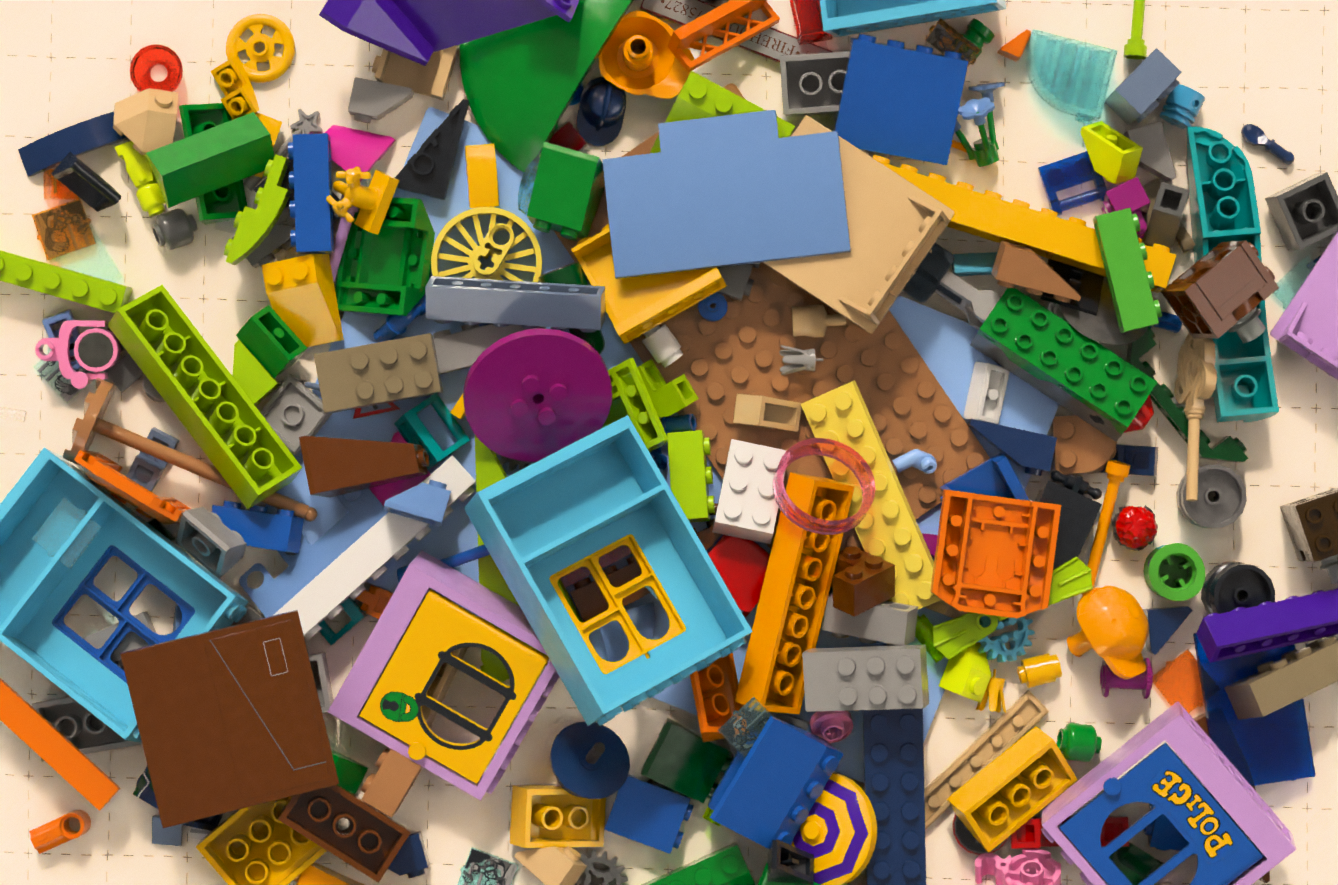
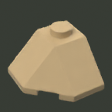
[113,88,178,155]

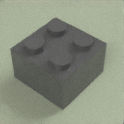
[1265,172,1338,251]

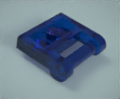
[1037,151,1107,217]

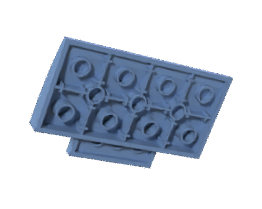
[602,109,851,279]

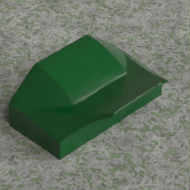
[1109,842,1164,885]

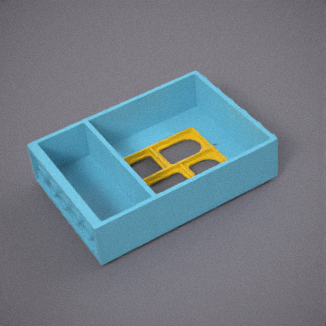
[464,415,753,726]

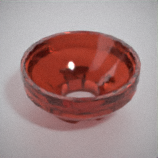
[129,44,183,92]

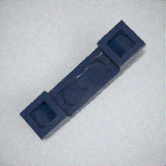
[18,111,129,177]

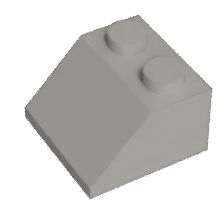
[176,506,247,579]

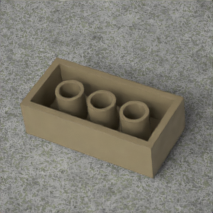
[314,333,443,414]
[1224,635,1338,720]

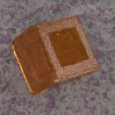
[43,169,79,200]

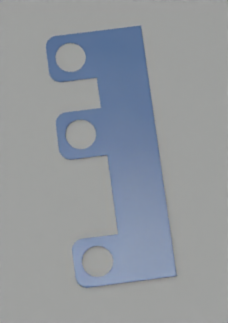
[239,488,388,617]

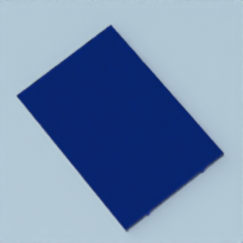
[1193,633,1316,786]

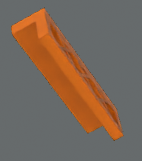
[667,0,780,73]

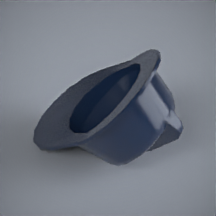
[577,77,626,146]

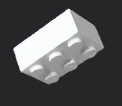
[712,439,789,544]

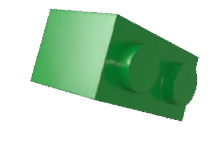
[236,305,307,378]

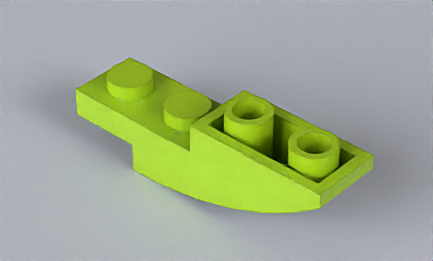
[224,154,291,265]

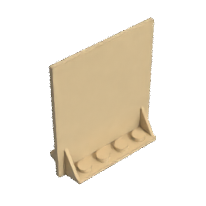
[763,115,954,334]

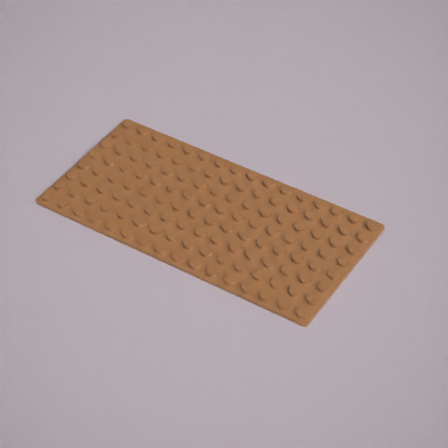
[553,83,990,552]

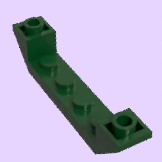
[1126,327,1248,463]

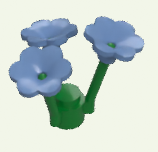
[954,82,1005,167]

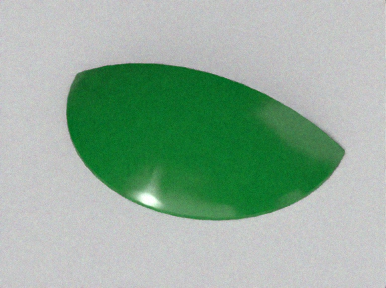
[460,0,634,176]

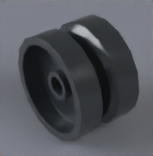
[1201,562,1275,614]

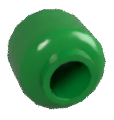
[1056,723,1102,762]

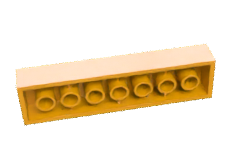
[735,472,855,714]

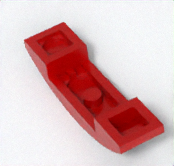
[1011,816,1129,849]

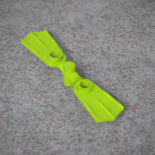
[932,557,1093,660]

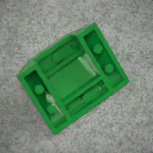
[335,197,435,316]

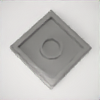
[260,374,332,456]

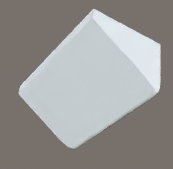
[963,362,1010,425]

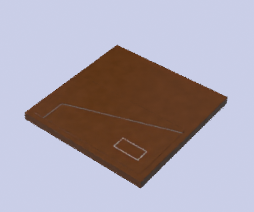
[120,610,339,828]

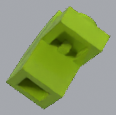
[637,359,699,417]

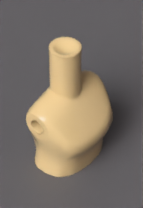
[792,304,846,337]

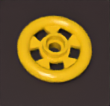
[226,14,295,83]

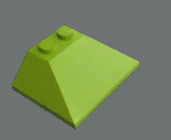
[602,358,668,453]

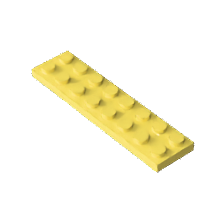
[801,380,941,609]

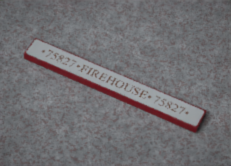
[640,0,833,63]

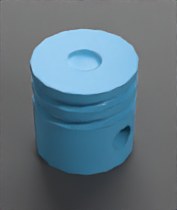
[1159,84,1206,130]

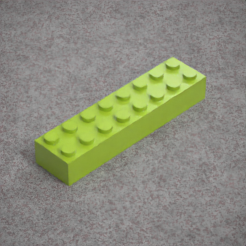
[108,285,302,509]

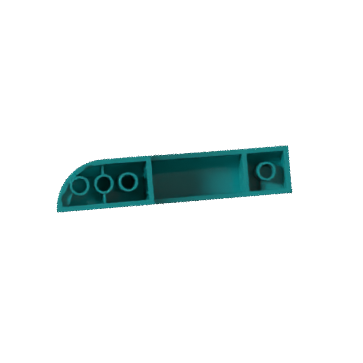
[1186,127,1279,423]

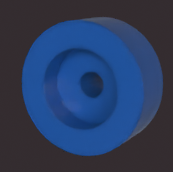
[698,292,728,322]

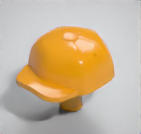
[598,10,694,99]
[1067,586,1149,679]

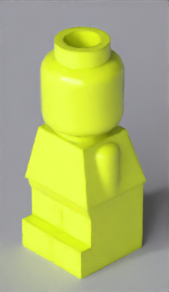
[115,141,166,217]

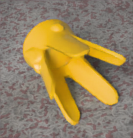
[976,669,1006,713]

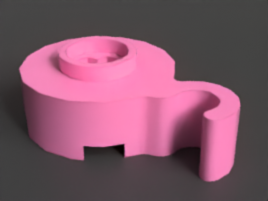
[975,848,1061,885]

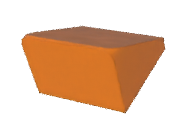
[997,29,1031,61]

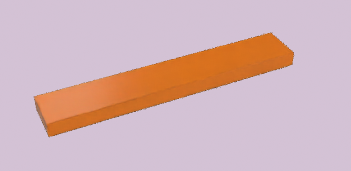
[0,678,121,811]

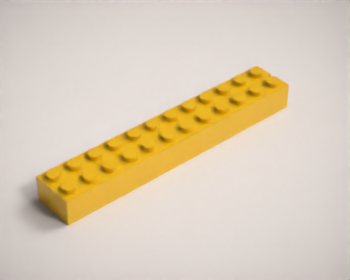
[873,155,1176,293]

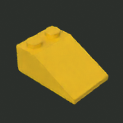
[261,254,344,348]
[510,785,606,848]

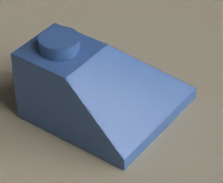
[384,480,451,527]

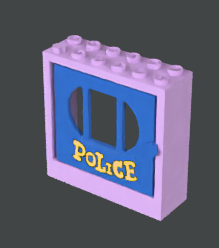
[1041,701,1296,885]

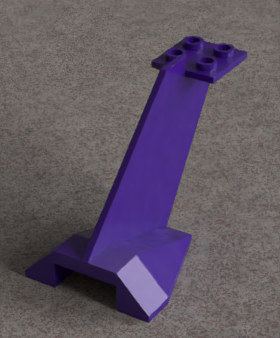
[319,0,579,66]

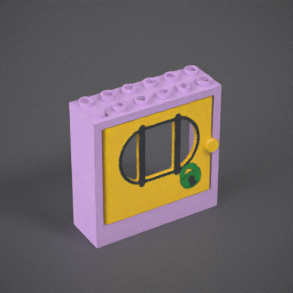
[328,550,560,801]

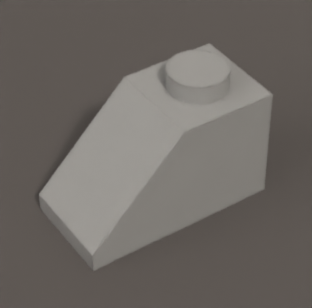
[348,77,414,123]
[1124,122,1177,182]

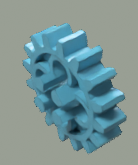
[977,616,1035,663]

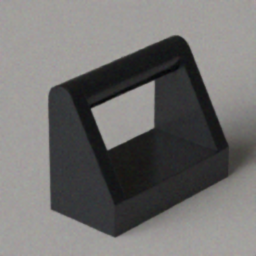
[51,152,122,212]

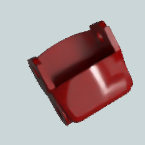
[708,535,770,617]

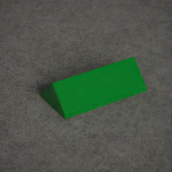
[179,103,247,225]
[145,112,275,208]

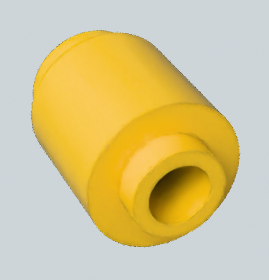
[1017,653,1062,688]

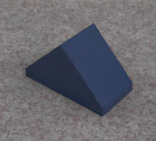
[1143,606,1193,655]

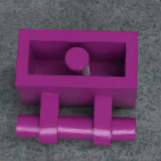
[1101,177,1151,239]

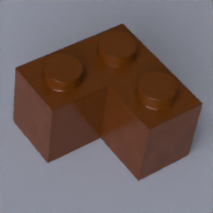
[832,546,895,617]

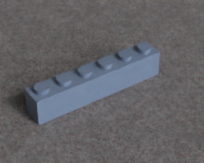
[425,276,605,333]

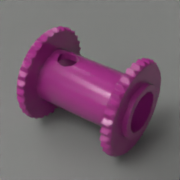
[1100,658,1153,699]

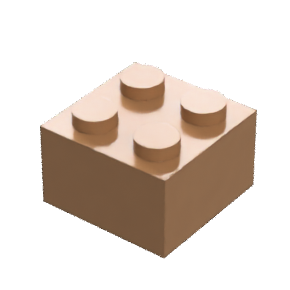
[360,748,423,818]

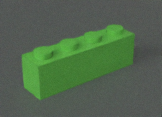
[1092,208,1162,333]

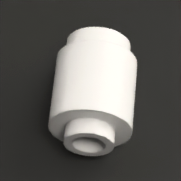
[642,324,683,368]

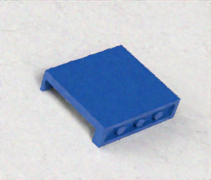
[832,34,969,165]

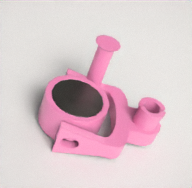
[35,320,121,389]

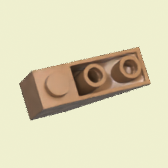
[991,240,1081,303]

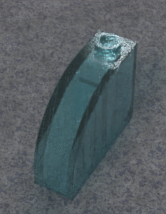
[1025,29,1118,124]

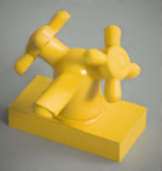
[326,166,399,235]

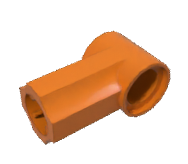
[29,810,91,854]

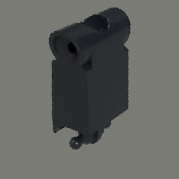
[1035,470,1102,570]

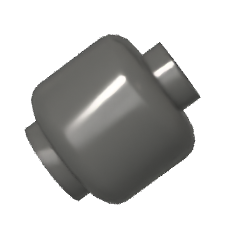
[152,208,198,250]

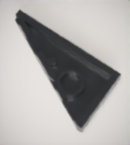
[394,99,470,200]

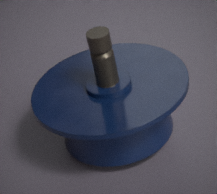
[550,721,630,799]

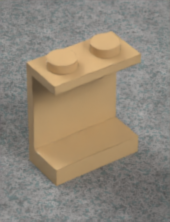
[372,44,460,101]

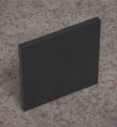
[1040,259,1104,316]

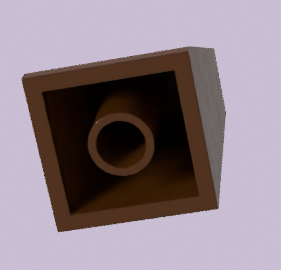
[299,436,430,498]

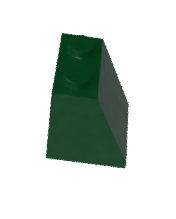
[641,718,732,804]

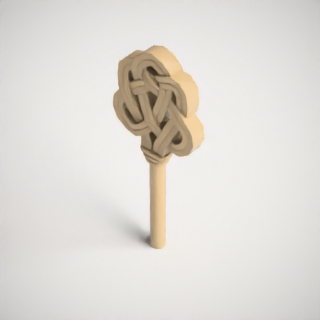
[1174,333,1217,501]

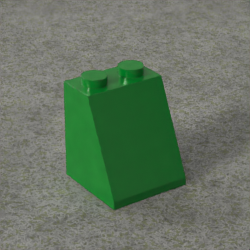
[527,142,605,241]

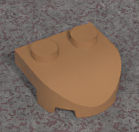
[1053,415,1117,475]

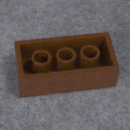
[278,784,411,883]

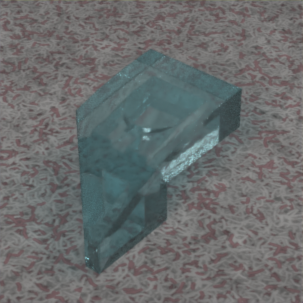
[518,152,541,215]

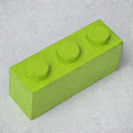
[667,430,715,523]

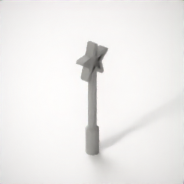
[243,108,323,191]

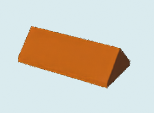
[690,653,748,743]

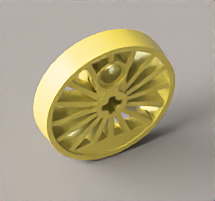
[431,207,542,282]

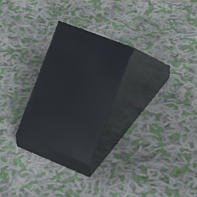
[767,840,814,884]

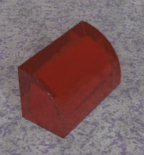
[789,0,833,45]

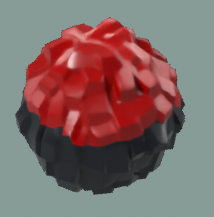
[1112,505,1158,551]

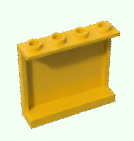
[571,224,727,344]

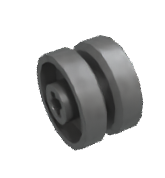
[1176,464,1247,528]

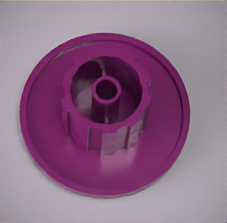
[463,328,612,462]

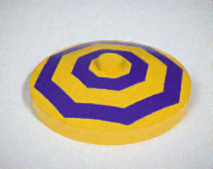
[791,772,877,885]

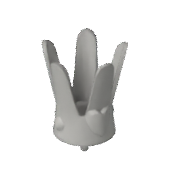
[779,345,823,376]

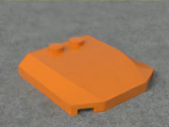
[74,450,191,524]
[930,489,1061,618]

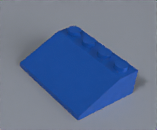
[710,716,844,849]

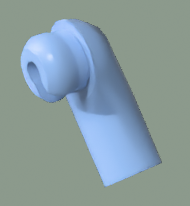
[892,449,937,474]

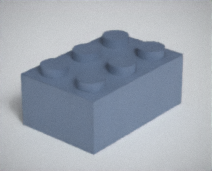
[1104,48,1182,126]

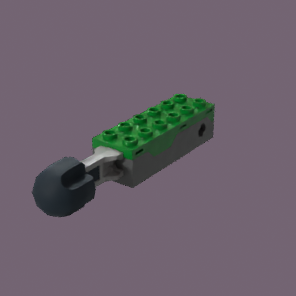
[902,242,1157,442]

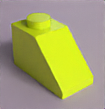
[1080,121,1143,185]
[939,642,991,703]

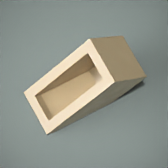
[733,394,802,432]
[514,846,587,885]

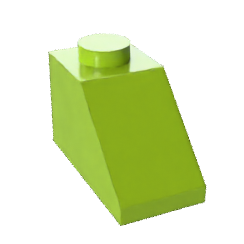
[232,340,280,406]

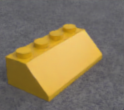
[947,726,1078,853]

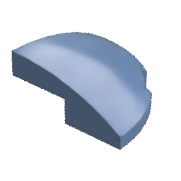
[600,602,656,662]

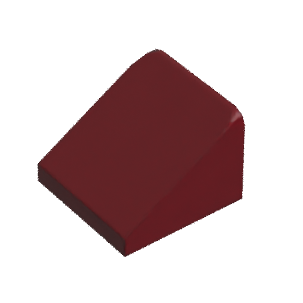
[548,121,587,152]

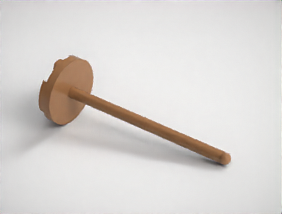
[63,378,317,522]

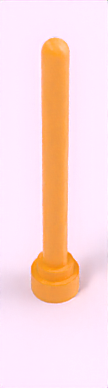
[1082,460,1131,595]

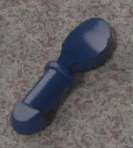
[1241,124,1295,165]

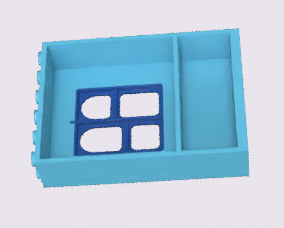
[0,447,249,743]

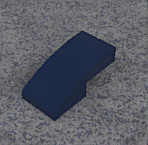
[1098,444,1159,476]

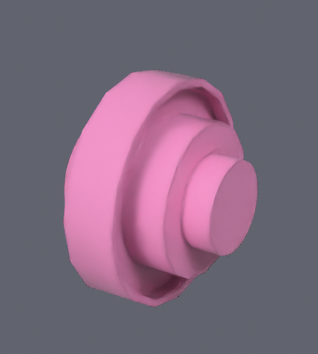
[809,711,853,743]

